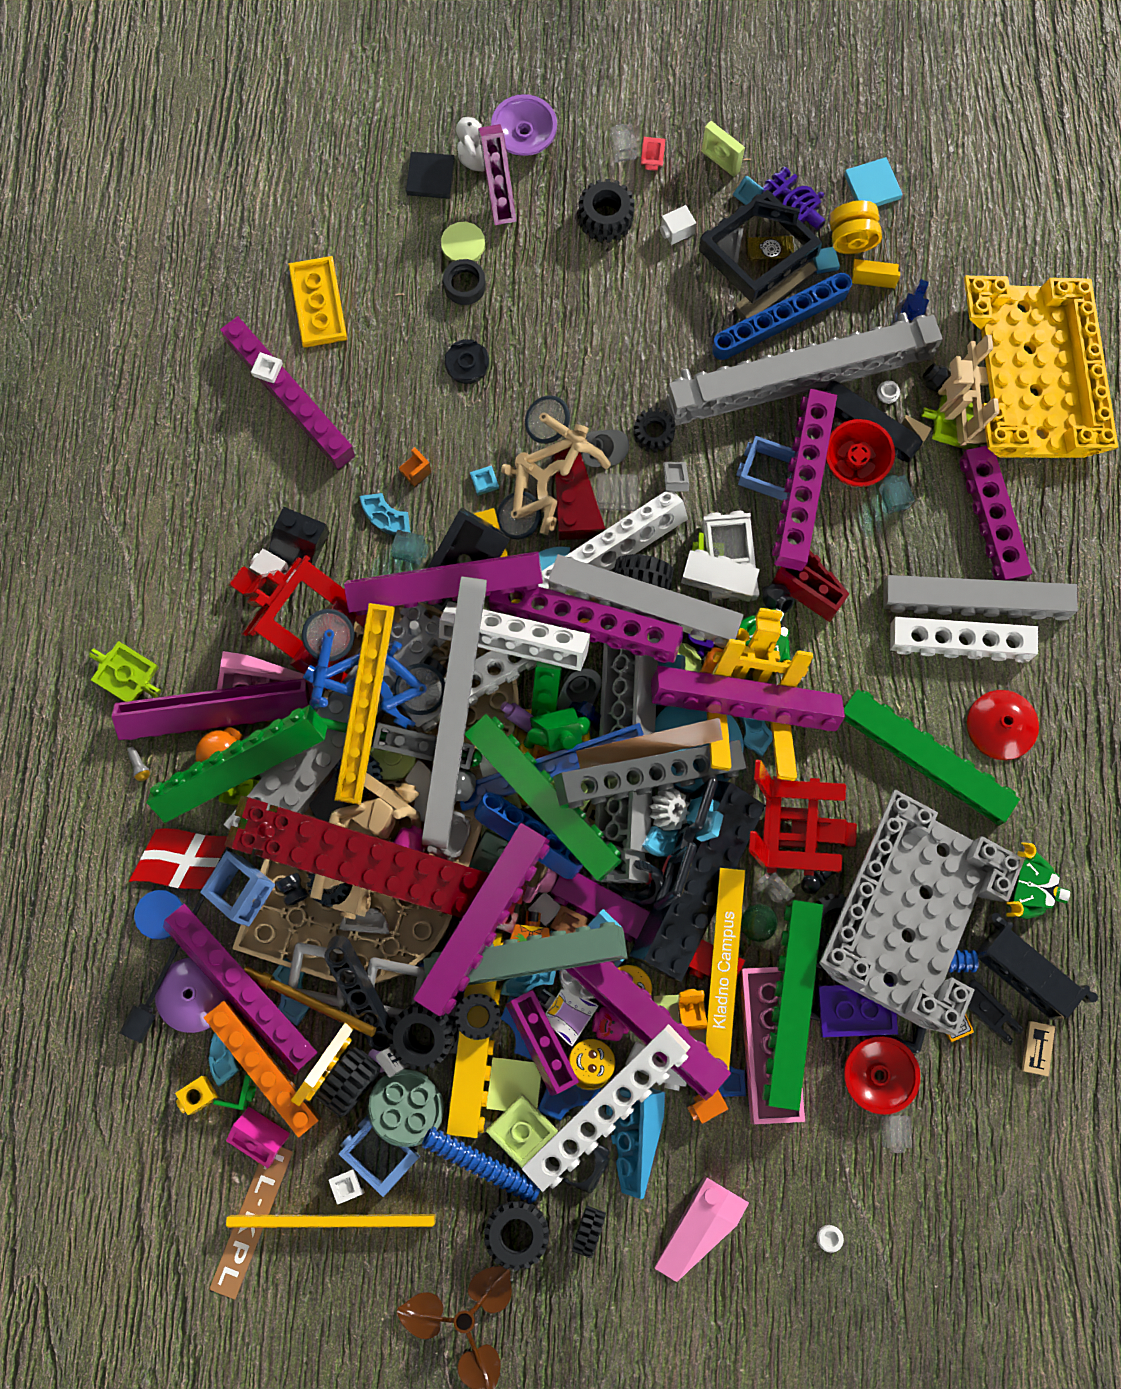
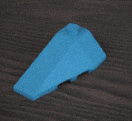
[606,1087,665,1199]

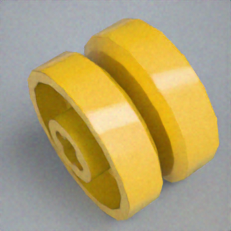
[829,200,883,254]

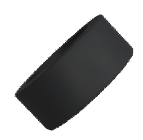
[443,259,486,305]

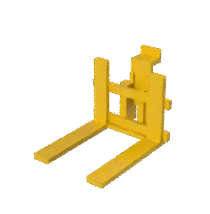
[707,608,813,781]

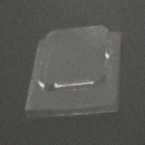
[596,473,638,511]

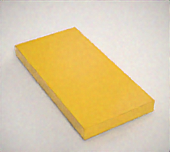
[288,256,348,348]

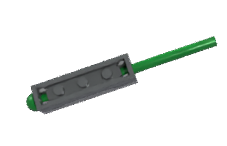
[292,710,482,769]

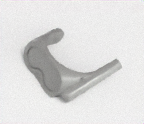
[427,811,471,862]

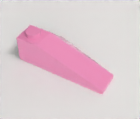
[217,651,313,699]
[654,1176,749,1282]

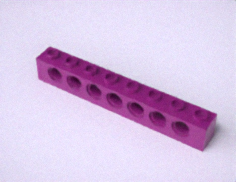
[772,389,837,571]
[488,586,683,663]

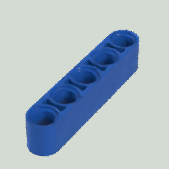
[474,792,584,879]

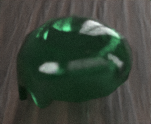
[741,903,778,942]

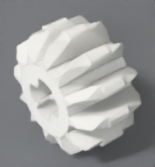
[649,789,691,831]

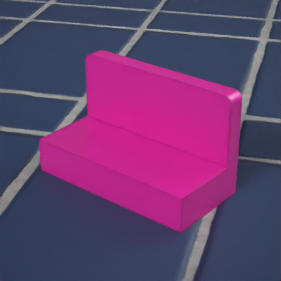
[226,1107,290,1168]

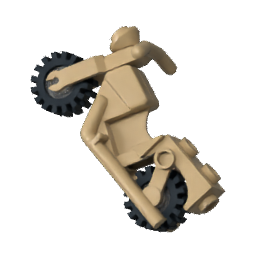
[307,755,421,920]

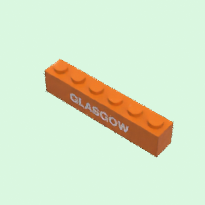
[203,1000,321,1138]

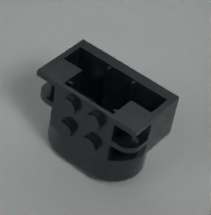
[424,507,510,612]

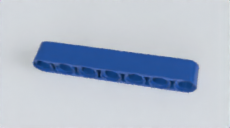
[712,273,852,360]

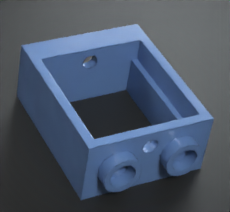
[736,436,807,501]
[200,850,276,927]
[339,1115,420,1197]

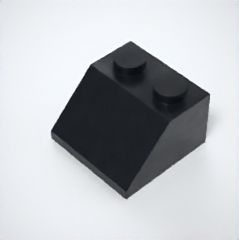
[268,507,330,565]

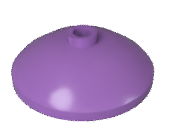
[491,94,557,156]
[155,958,227,1033]

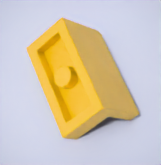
[851,259,901,289]

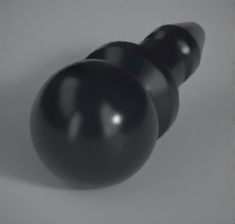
[801,871,836,894]

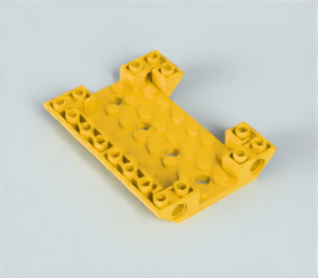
[964,275,1118,458]

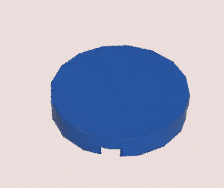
[134,890,183,940]

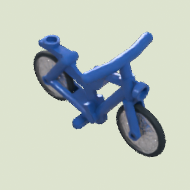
[302,609,445,729]

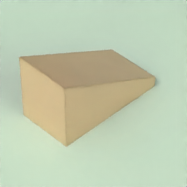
[902,415,932,447]

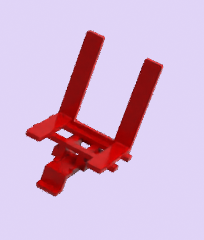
[228,555,367,682]
[749,760,857,876]

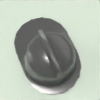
[581,430,629,467]
[557,667,602,719]

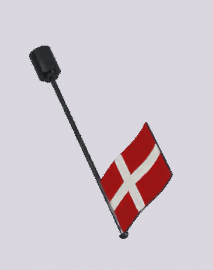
[119,828,230,1043]

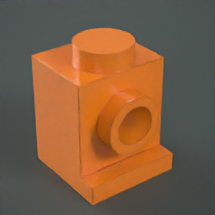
[687,1090,728,1124]

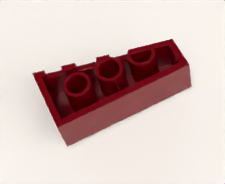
[554,443,606,540]

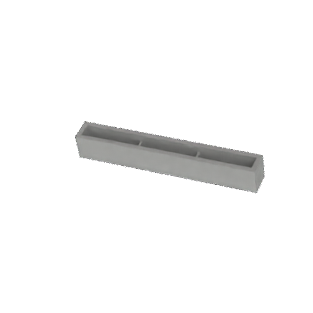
[548,554,744,648]
[883,575,1078,620]

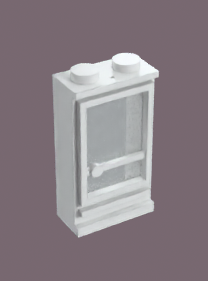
[702,511,759,604]

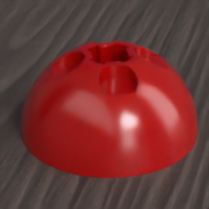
[826,419,895,487]

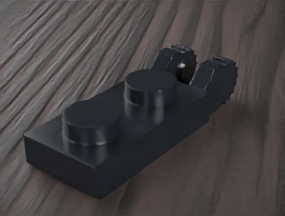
[967,979,1024,1046]

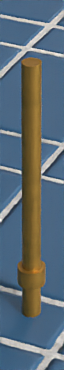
[244,966,376,1037]

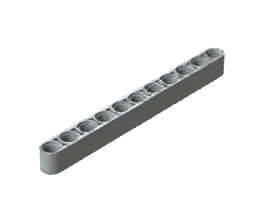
[422,576,487,849]

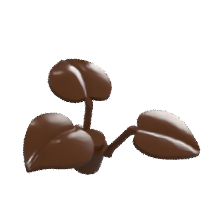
[397,1266,512,1389]

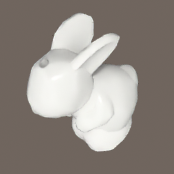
[456,117,485,172]

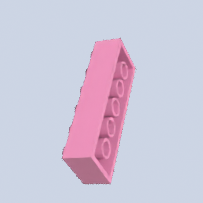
[739,967,805,1124]

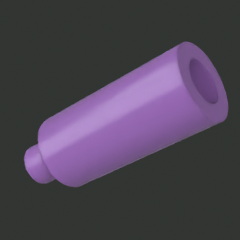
[500,701,534,733]

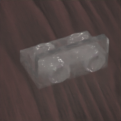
[753,872,795,904]

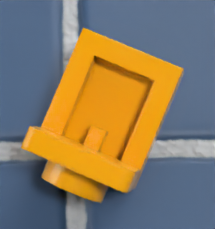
[677,989,707,1030]

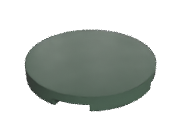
[367,1069,444,1147]

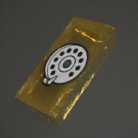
[748,236,794,261]

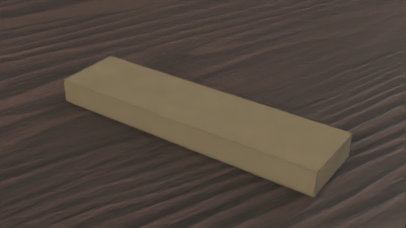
[734,262,817,320]

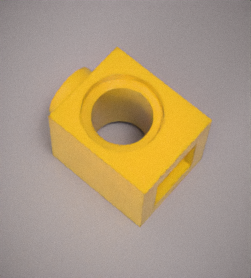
[175,1076,219,1115]

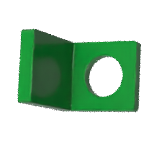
[213,1074,256,1110]

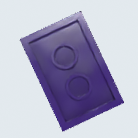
[817,983,898,1037]

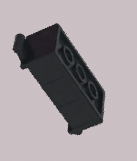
[976,913,1098,1020]

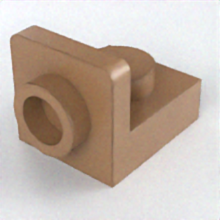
[551,906,591,934]

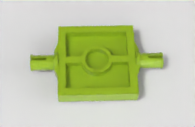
[921,395,979,450]
[89,641,161,702]

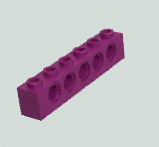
[959,446,1033,581]

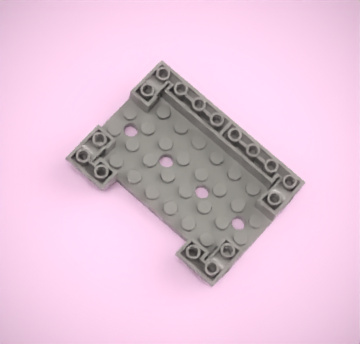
[819,790,1025,1036]

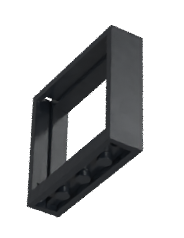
[699,190,822,304]

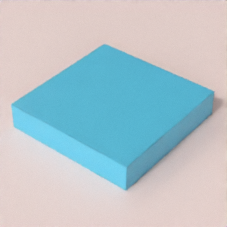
[844,157,903,206]

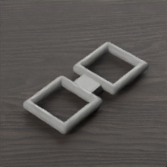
[288,943,425,1018]

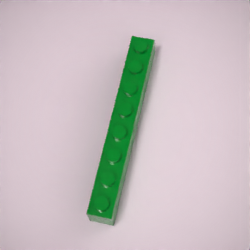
[843,689,1020,826]
[146,705,327,823]
[465,714,622,881]
[762,900,823,1111]

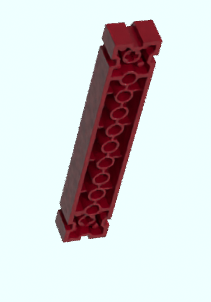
[224,795,527,933]

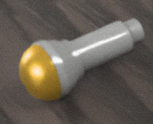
[127,747,150,781]

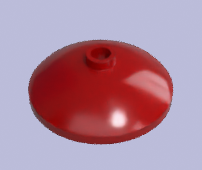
[967,690,1039,760]
[844,1037,921,1115]

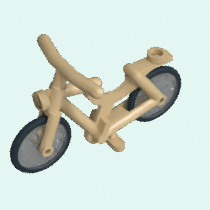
[497,395,611,540]

